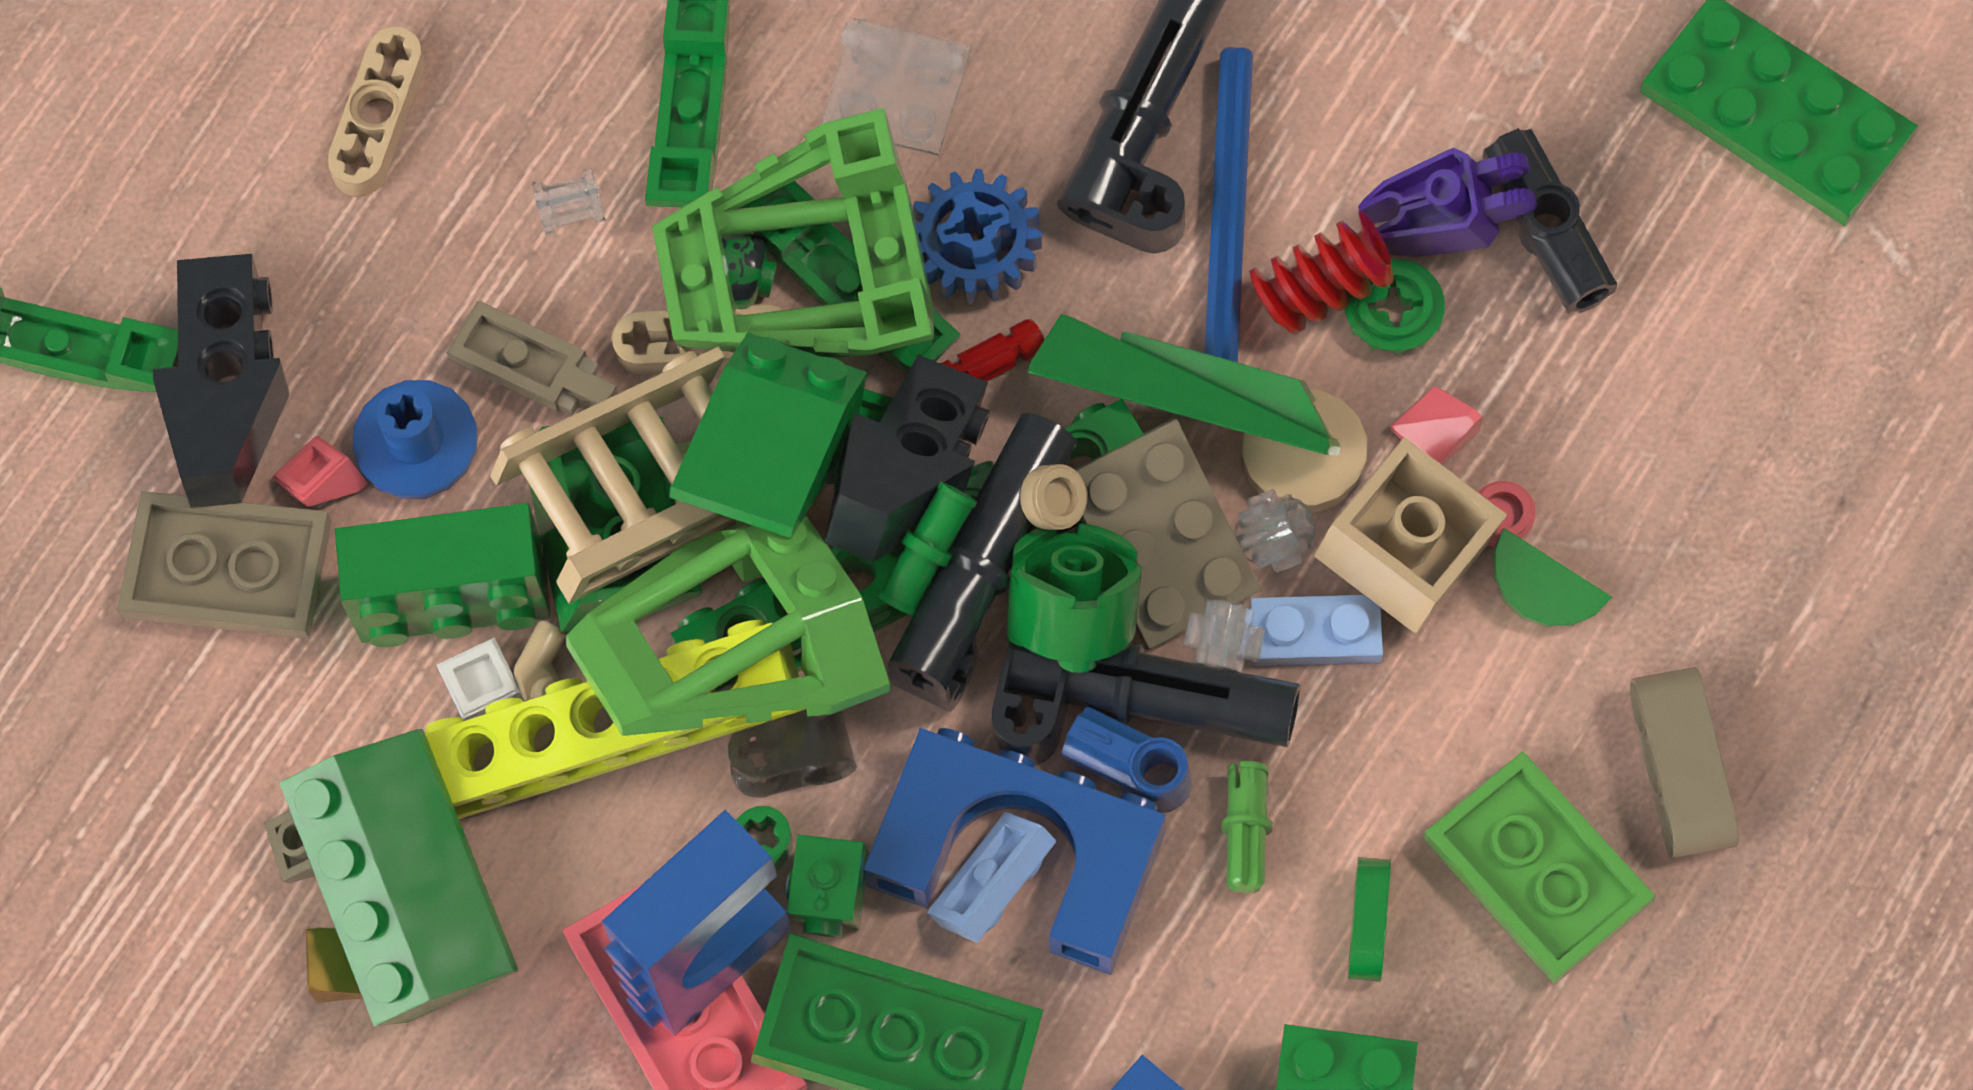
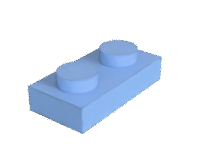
[1251,595,1383,667]
[927,812,1057,943]

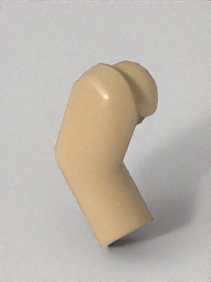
[513,621,566,701]

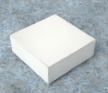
[437,637,523,721]

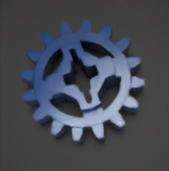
[912,169,1042,304]

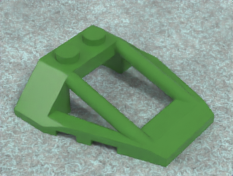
[652,108,934,357]
[566,515,890,736]

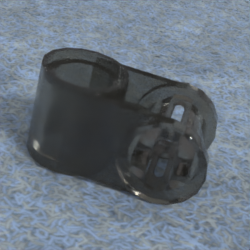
[728,710,857,798]

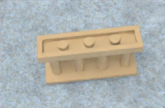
[490,346,737,604]

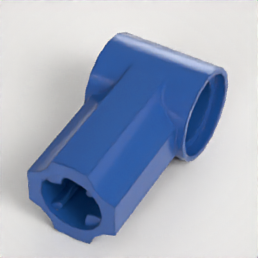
[1061,706,1192,812]

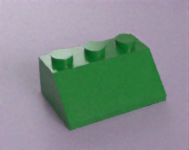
[529,416,703,633]

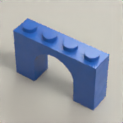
[863,728,1166,975]
[602,809,792,1036]

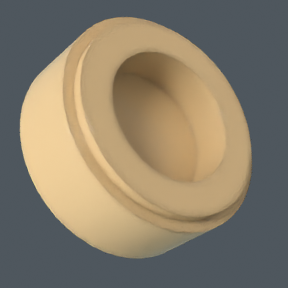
[1020,464,1087,530]

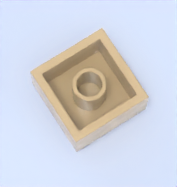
[1314,437,1507,634]

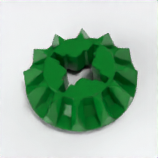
[1344,258,1445,357]

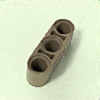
[1630,667,1739,859]

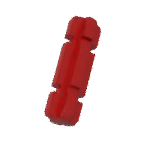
[941,319,1045,381]

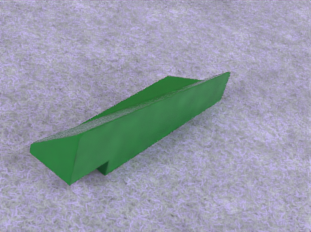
[1028,314,1341,456]

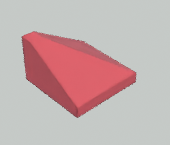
[1390,386,1482,465]
[272,436,368,507]

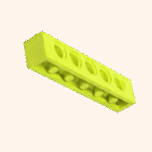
[425,620,806,819]

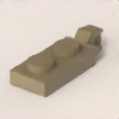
[446,301,618,415]

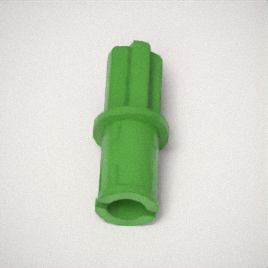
[1221,761,1273,893]

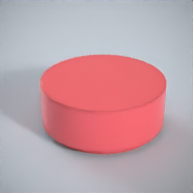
[1478,481,1535,547]

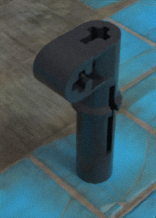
[1056,0,1226,254]
[888,413,1077,712]
[992,641,1301,765]

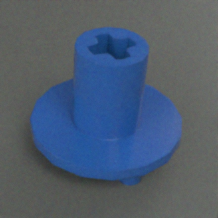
[353,380,478,499]

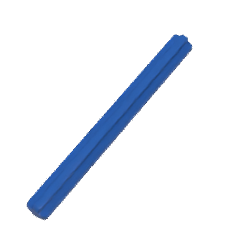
[1204,47,1253,362]

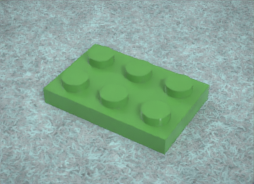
[1423,751,1656,985]

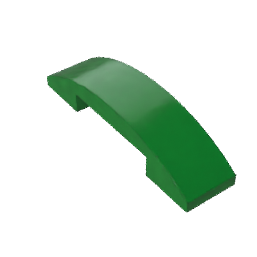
[645,0,730,208]
[739,181,961,374]
[0,288,178,392]

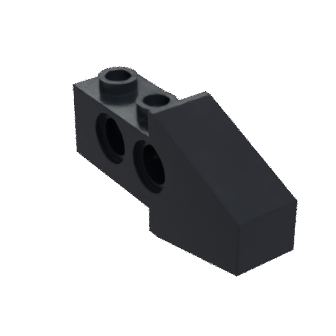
[153,253,289,508]
[825,355,990,562]

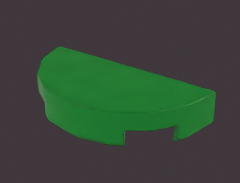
[1492,528,1612,627]

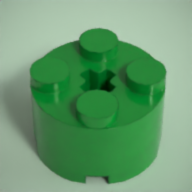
[1006,524,1141,673]

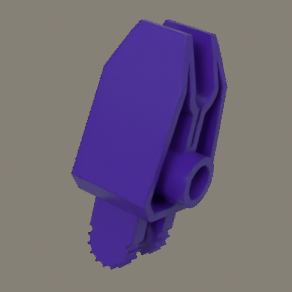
[1358,147,1536,257]

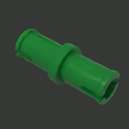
[876,481,977,616]

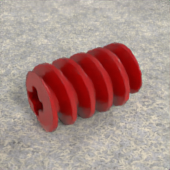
[1249,211,1393,335]

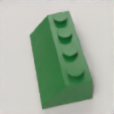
[279,729,519,1026]

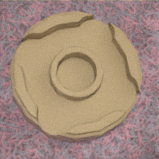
[1242,389,1367,513]

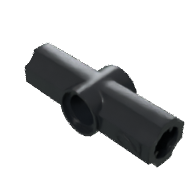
[1482,128,1617,313]

